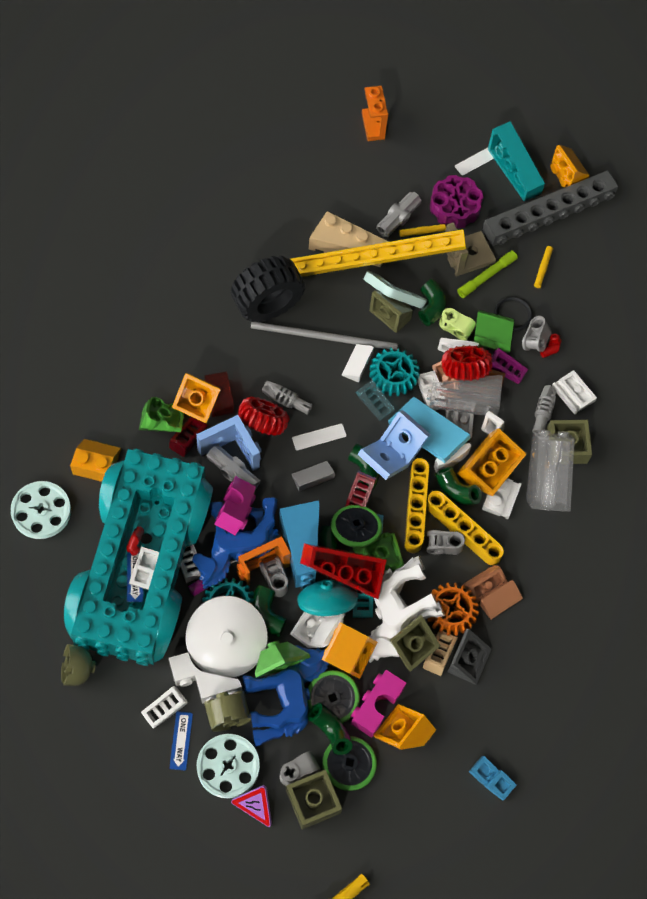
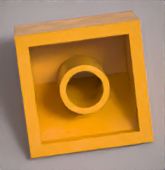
[70,439,121,482]

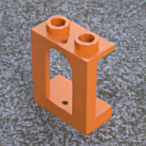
[362,86,388,141]
[237,536,291,586]

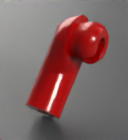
[540,333,561,358]
[126,526,145,556]

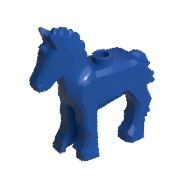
[192,498,279,589]
[243,645,329,747]

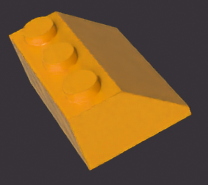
[457,428,526,496]

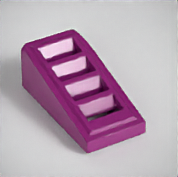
[491,348,528,384]

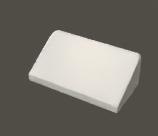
[342,344,374,383]

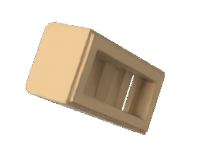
[423,631,458,676]

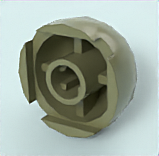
[61,644,95,686]

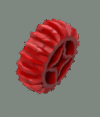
[442,345,493,381]
[238,397,289,436]

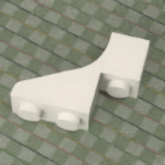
[169,652,242,704]

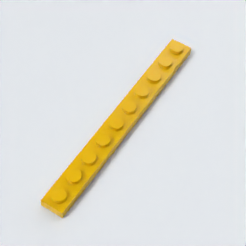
[291,229,466,277]

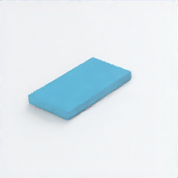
[388,397,470,463]

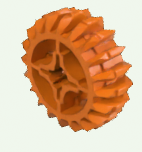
[427,582,479,636]

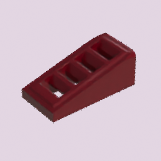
[169,417,208,457]
[345,471,376,507]

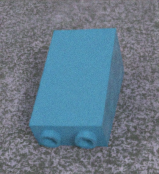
[279,500,320,589]

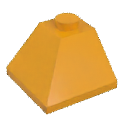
[172,373,221,423]
[373,704,436,750]

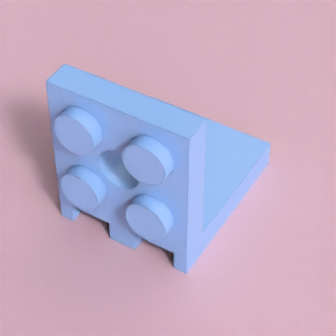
[358,410,431,480]
[196,415,261,471]

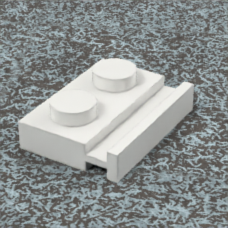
[552,370,597,415]
[482,478,521,519]

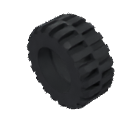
[231,256,305,322]

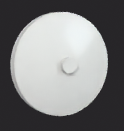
[186,596,267,678]

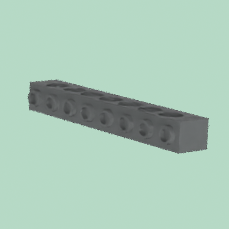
[482,170,618,246]

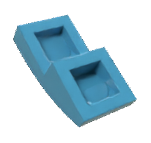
[469,756,516,801]

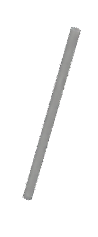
[251,322,398,351]

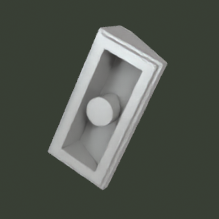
[292,461,335,491]

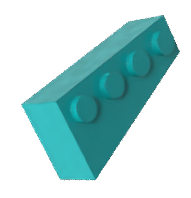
[488,121,545,202]

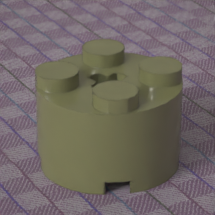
[204,691,251,732]

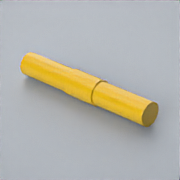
[399,224,446,237]
[534,246,553,288]

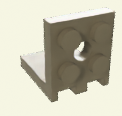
[445,223,496,277]

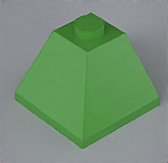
[255,641,311,678]

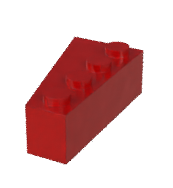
[300,543,386,599]

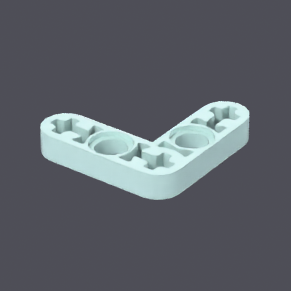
[364,271,427,309]

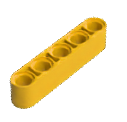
[404,458,429,553]
[426,491,504,566]

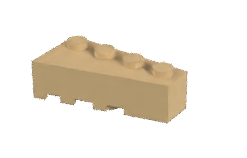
[309,211,388,267]

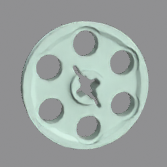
[11,481,71,539]
[197,734,260,798]

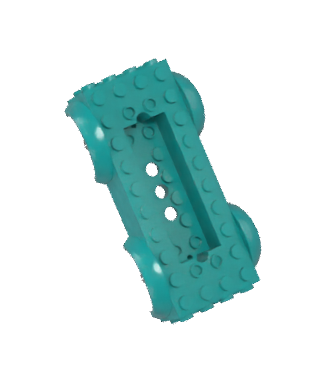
[64,449,213,666]

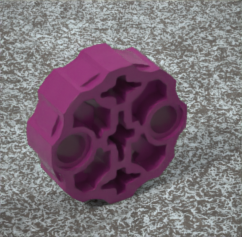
[430,175,483,229]

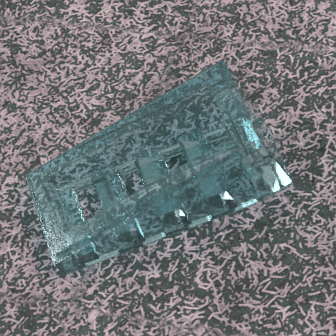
[355,379,395,421]

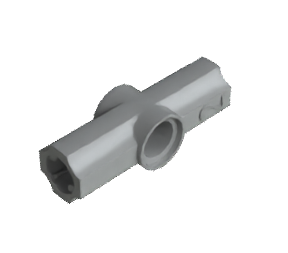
[376,192,422,237]
[206,444,260,490]

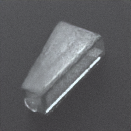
[427,375,503,416]

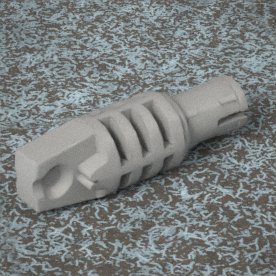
[262,381,313,415]
[532,385,556,435]

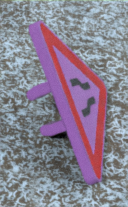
[231,785,272,827]

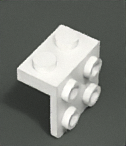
[290,612,345,648]

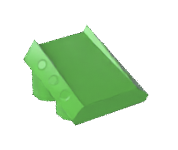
[474,310,514,353]
[139,397,184,432]
[353,533,404,573]

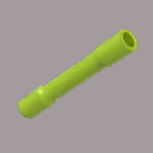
[457,250,518,298]

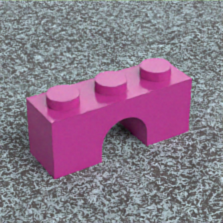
[214,476,256,535]
[351,670,406,738]

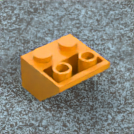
[550,145,589,187]
[322,622,378,679]

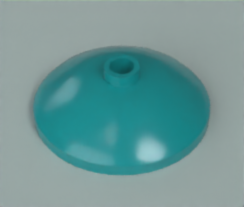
[297,580,358,616]

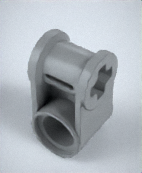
[522,316,552,352]
[426,530,465,555]
[259,556,288,597]
[279,751,321,786]

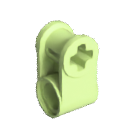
[439,308,476,341]

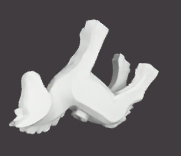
[368,556,445,663]

